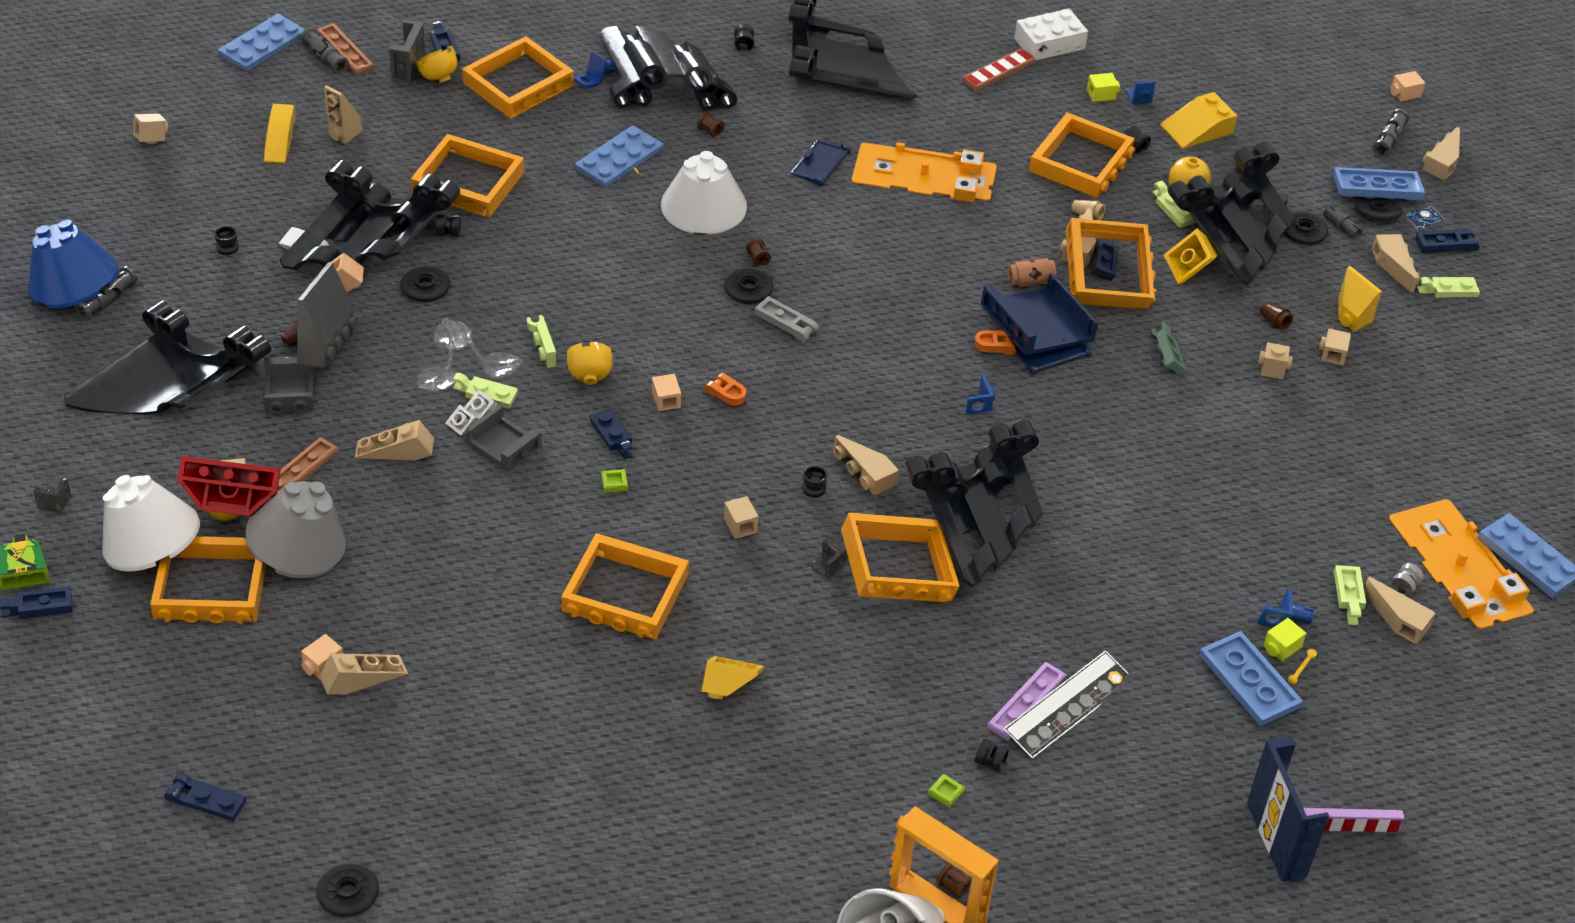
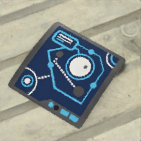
[1402,206,1446,230]

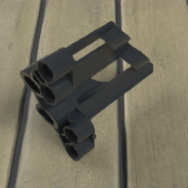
[600,26,737,110]
[1168,141,1294,285]
[279,160,461,270]
[905,420,1043,587]

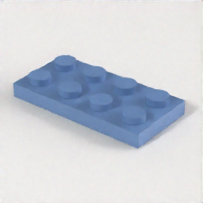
[218,14,305,72]
[575,125,664,188]
[1333,167,1425,201]
[1477,513,1575,599]
[1199,631,1303,727]

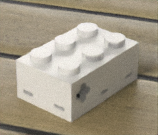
[1015,9,1088,60]

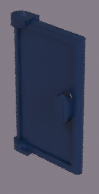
[790,139,851,186]
[1016,344,1091,375]

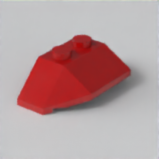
[177,456,281,517]

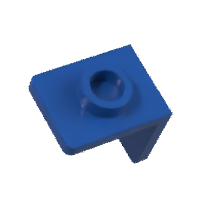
[1126,81,1156,104]
[965,375,995,414]

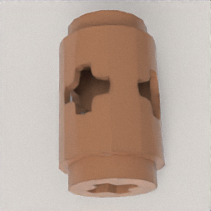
[1008,258,1056,288]

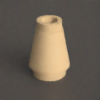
[1071,200,1105,220]

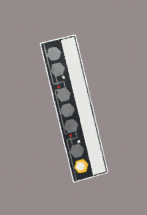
[1003,650,1128,758]

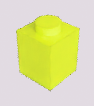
[1087,73,1120,102]
[1263,618,1306,662]

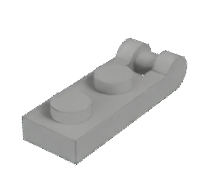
[755,296,819,343]

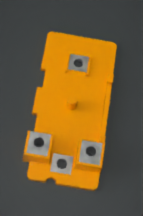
[851,142,997,203]
[1389,499,1534,629]

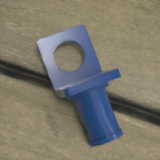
[574,52,616,88]
[1257,590,1314,627]

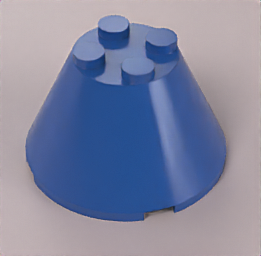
[28,220,119,308]

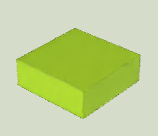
[601,469,628,493]
[928,774,965,808]

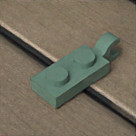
[1152,321,1187,374]

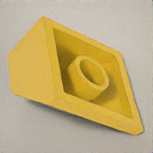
[1164,229,1219,284]
[1338,266,1382,332]
[702,656,764,699]

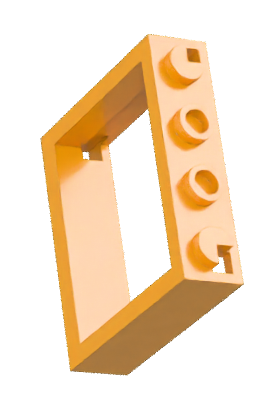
[462,37,574,119]
[1029,113,1135,198]
[411,134,524,218]
[1066,218,1157,309]
[841,513,960,602]
[561,533,689,640]
[150,536,267,624]
[889,806,999,923]

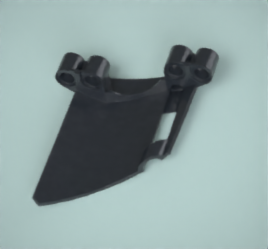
[789,0,917,98]
[64,300,271,415]

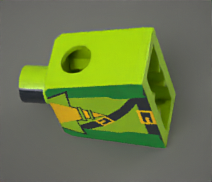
[0,534,50,590]

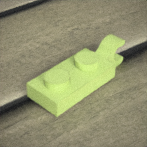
[1152,181,1196,228]
[1417,277,1480,298]
[527,315,556,368]
[453,373,518,409]
[1334,565,1366,625]

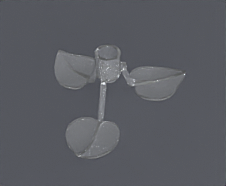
[417,316,524,392]

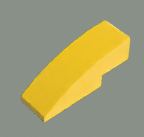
[264,104,296,164]

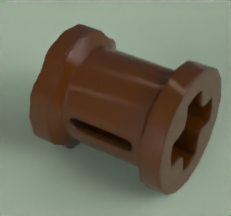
[697,112,725,138]
[746,238,771,266]
[936,863,972,898]

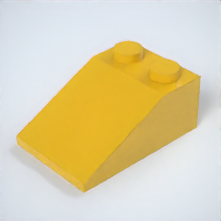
[1160,92,1237,149]

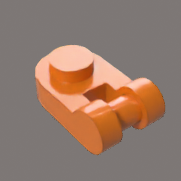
[974,330,1016,355]
[704,373,746,406]

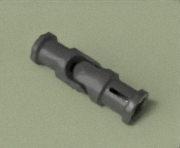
[301,27,349,73]
[1373,108,1410,157]
[74,266,138,320]

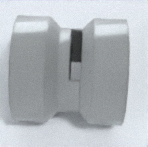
[1390,563,1424,597]

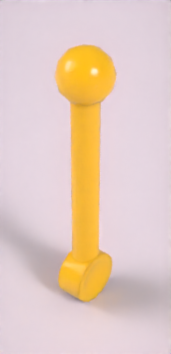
[1288,649,1317,685]

